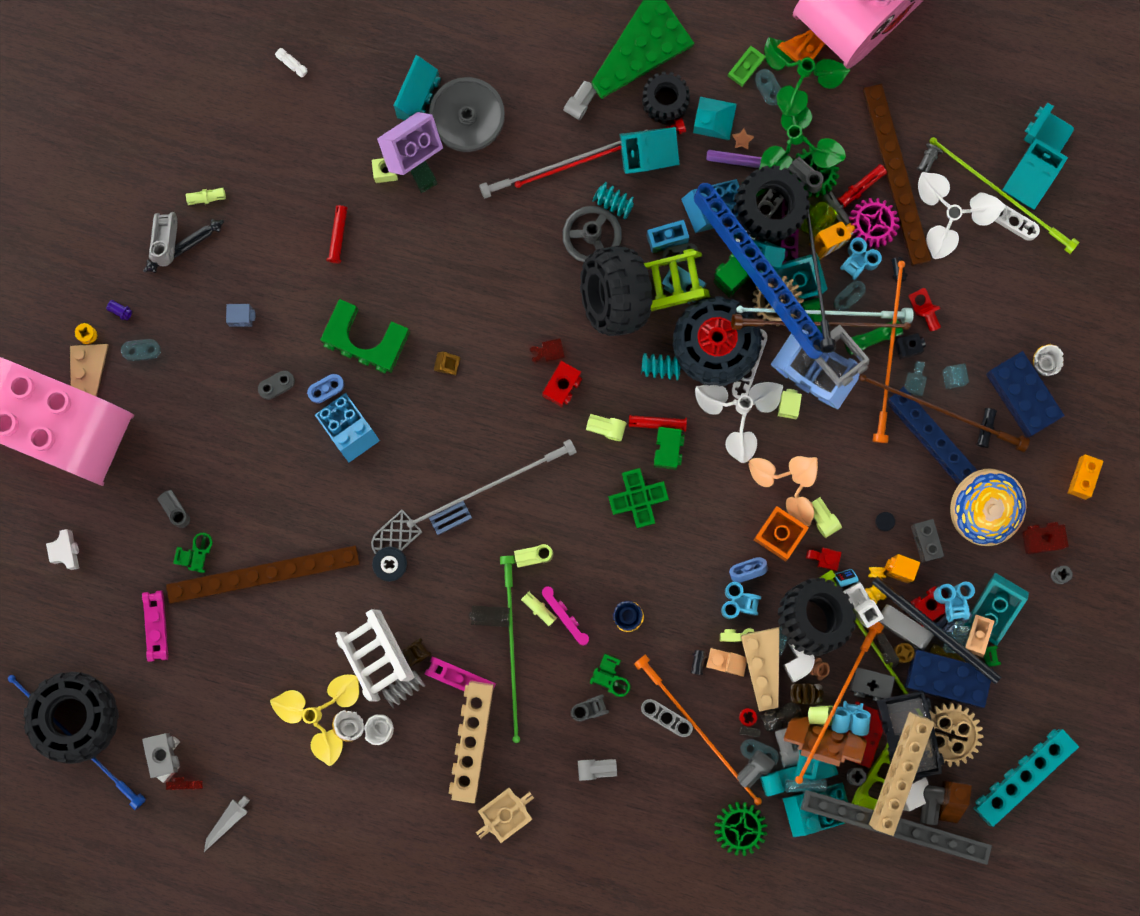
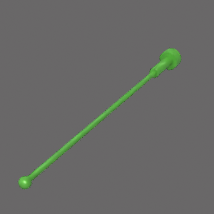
[500,556,520,743]

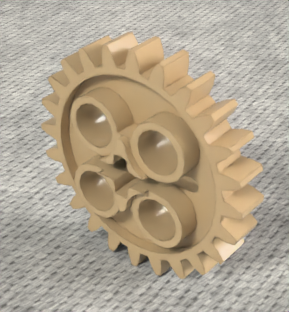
[924,702,983,767]

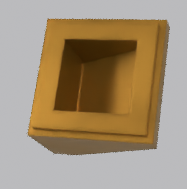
[434,352,460,375]

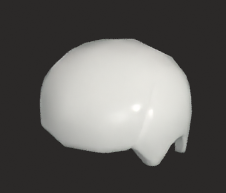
[364,714,394,745]

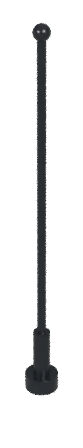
[807,197,836,353]

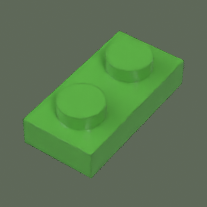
[728,46,766,87]

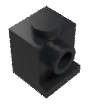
[894,333,926,360]

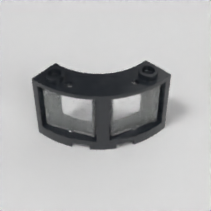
[877,691,944,779]

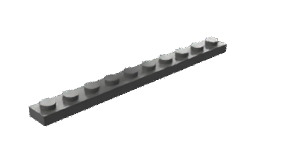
[800,790,992,865]

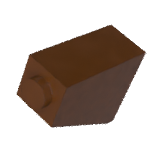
[938,781,972,823]

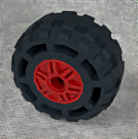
[673,296,761,387]

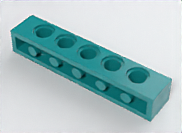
[973,729,1079,827]

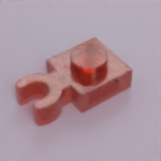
[530,338,565,362]
[166,777,203,790]

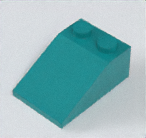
[759,253,828,303]
[963,573,1029,645]

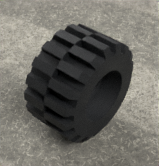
[642,72,690,124]

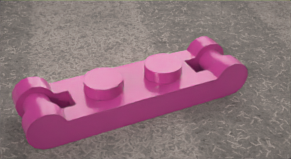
[542,587,589,646]
[142,590,168,662]
[425,656,496,691]

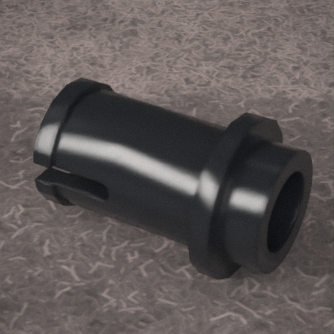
[891,257,908,282]
[690,650,707,675]

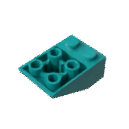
[620,127,680,174]
[1002,138,1068,210]
[783,782,848,837]

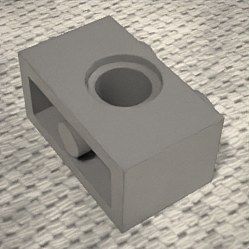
[142,733,179,778]

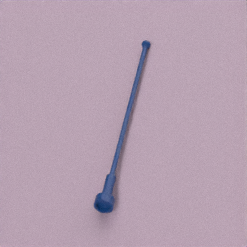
[8,675,146,810]

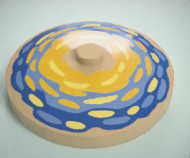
[950,469,1027,546]

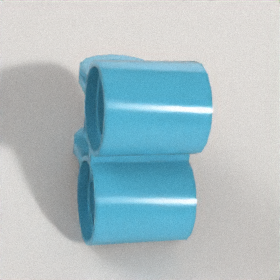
[840,237,882,281]
[721,582,762,619]
[934,582,975,622]
[831,701,871,736]

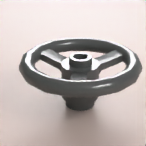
[562,206,622,263]

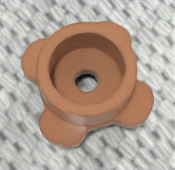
[810,658,830,680]

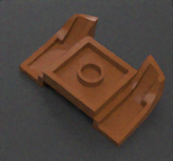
[784,717,867,766]

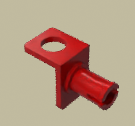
[908,288,941,332]

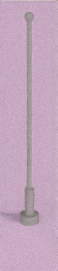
[479,129,647,199]
[407,439,577,528]

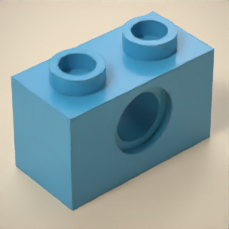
[647,220,689,253]

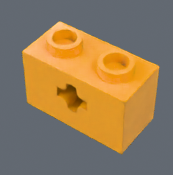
[1068,454,1103,500]
[885,554,920,584]

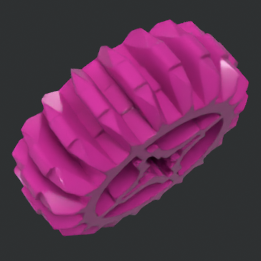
[848,198,900,249]

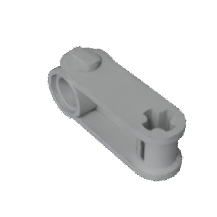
[149,212,178,266]

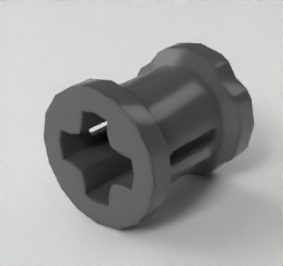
[1051,566,1073,584]
[846,767,866,786]

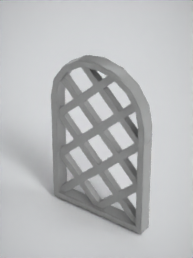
[371,510,422,554]

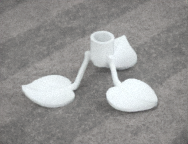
[918,172,1005,259]
[695,382,783,463]

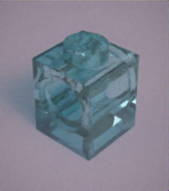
[942,364,969,389]

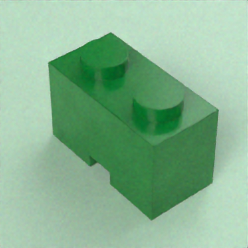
[654,427,685,470]

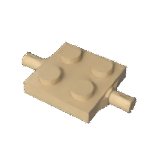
[476,787,534,843]

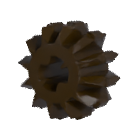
[790,683,824,704]

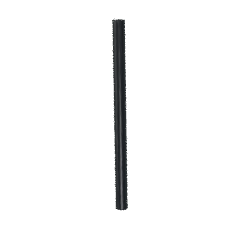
[871,576,1001,684]

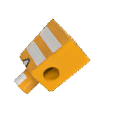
[809,221,856,260]

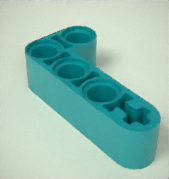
[760,761,838,796]

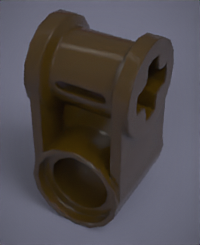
[402,638,432,668]

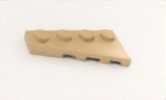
[70,344,109,397]
[741,627,780,712]

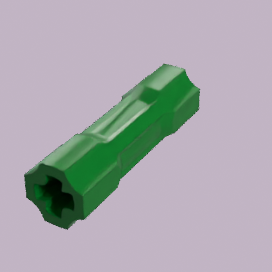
[844,320,903,356]

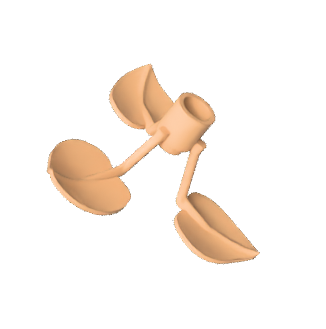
[748,456,818,526]

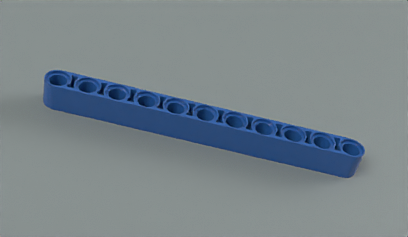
[694,183,823,359]

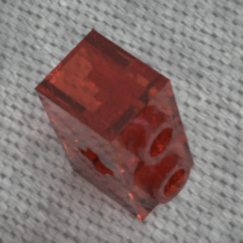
[1022,522,1069,555]

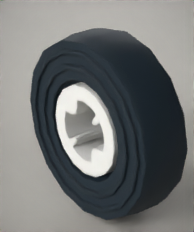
[372,546,407,582]

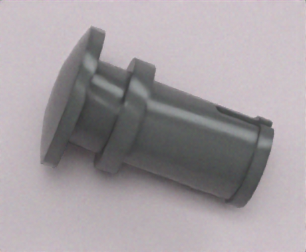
[917,143,943,173]

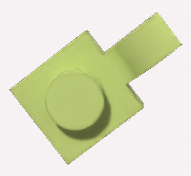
[720,628,754,642]

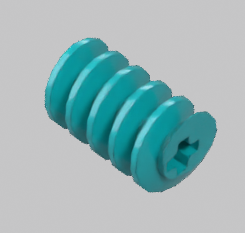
[592,182,634,220]
[641,353,680,380]

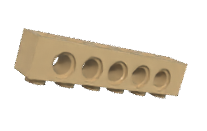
[449,681,494,803]
[869,712,935,836]

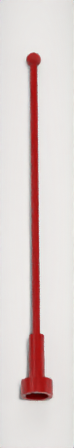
[515,118,686,188]

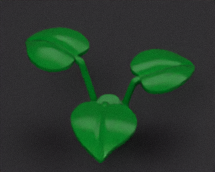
[764,37,850,117]
[759,106,846,170]

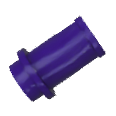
[106,300,132,320]

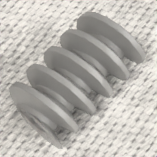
[382,670,426,709]

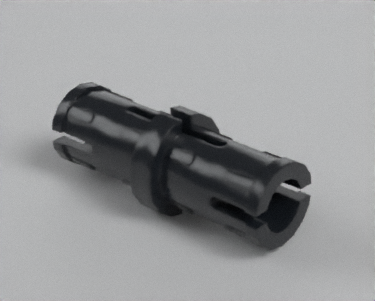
[976,408,997,448]

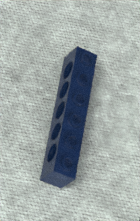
[887,387,977,485]

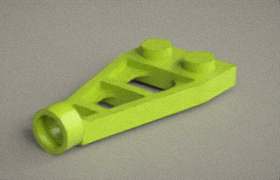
[852,742,890,810]

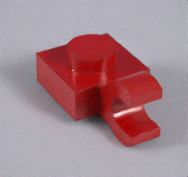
[806,548,842,571]

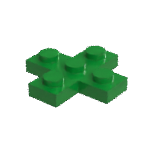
[608,468,669,529]

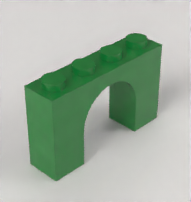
[320,299,410,374]

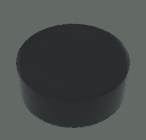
[875,512,895,532]

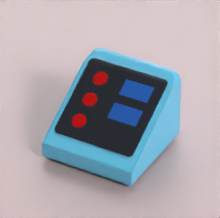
[835,569,859,587]

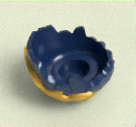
[613,601,644,632]

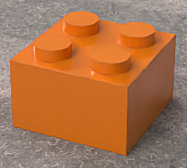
[754,506,809,562]

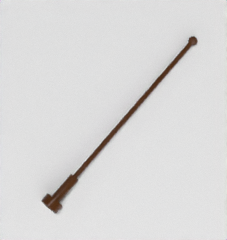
[731,314,911,330]
[859,374,1030,452]

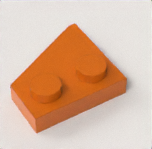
[777,30,825,62]

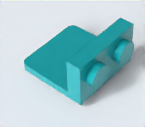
[1023,103,1074,152]

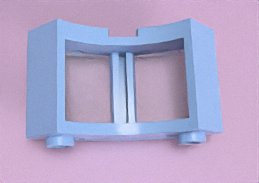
[771,329,860,409]

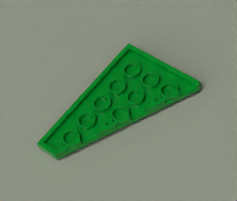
[591,0,694,99]

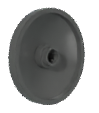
[429,77,505,152]

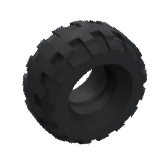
[580,246,652,336]
[23,672,119,764]

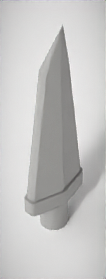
[204,796,250,852]

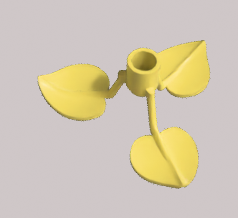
[270,675,359,766]

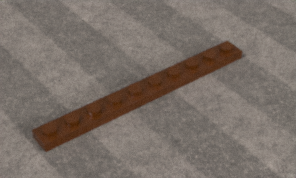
[863,84,931,266]
[166,545,360,604]

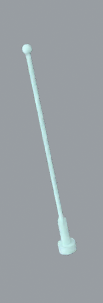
[736,306,913,323]

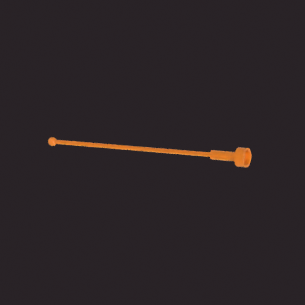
[873,261,905,443]
[795,622,884,784]
[634,654,762,805]

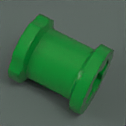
[984,645,1001,667]

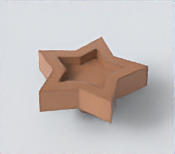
[732,128,754,149]

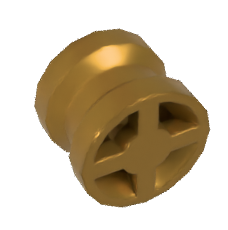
[893,643,915,663]

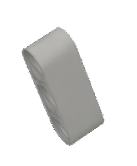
[878,604,934,651]
[641,699,693,737]

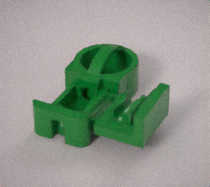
[173,533,213,573]
[590,653,631,697]

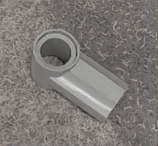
[563,81,596,121]
[775,728,799,769]
[578,759,617,781]

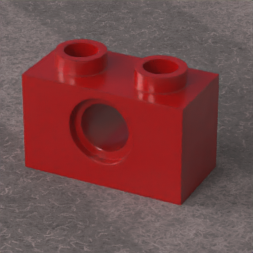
[542,361,583,407]
[910,585,948,627]

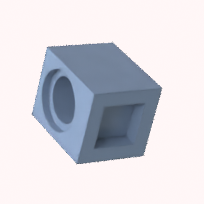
[226,304,256,327]

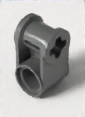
[571,694,609,722]

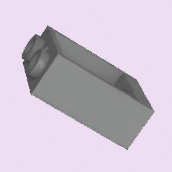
[814,325,869,388]

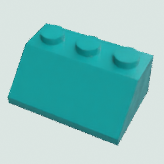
[393,55,441,120]

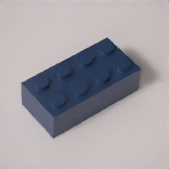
[986,351,1065,438]
[905,650,993,708]

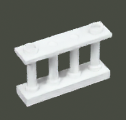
[335,609,415,701]

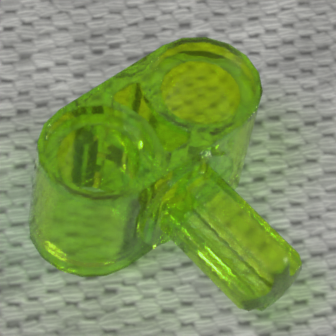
[801,202,837,237]

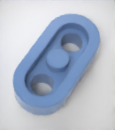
[307,374,344,403]
[729,557,768,583]

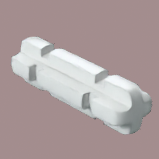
[275,48,308,77]

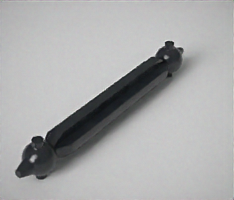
[143,219,224,273]

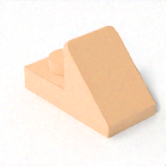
[965,615,994,657]
[706,648,747,677]

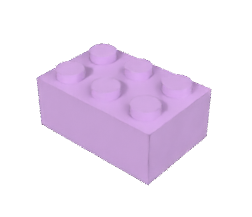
[377,112,443,175]

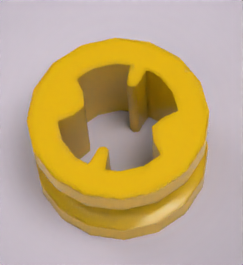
[868,567,886,578]

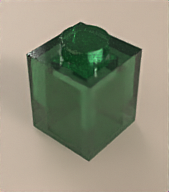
[410,160,437,193]

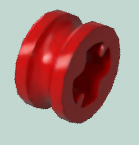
[739,708,757,726]

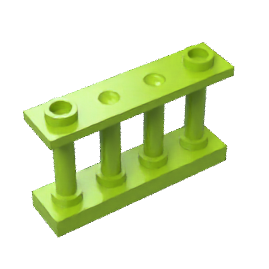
[644,249,710,311]

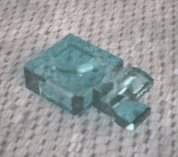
[904,361,927,396]
[943,620,969,653]

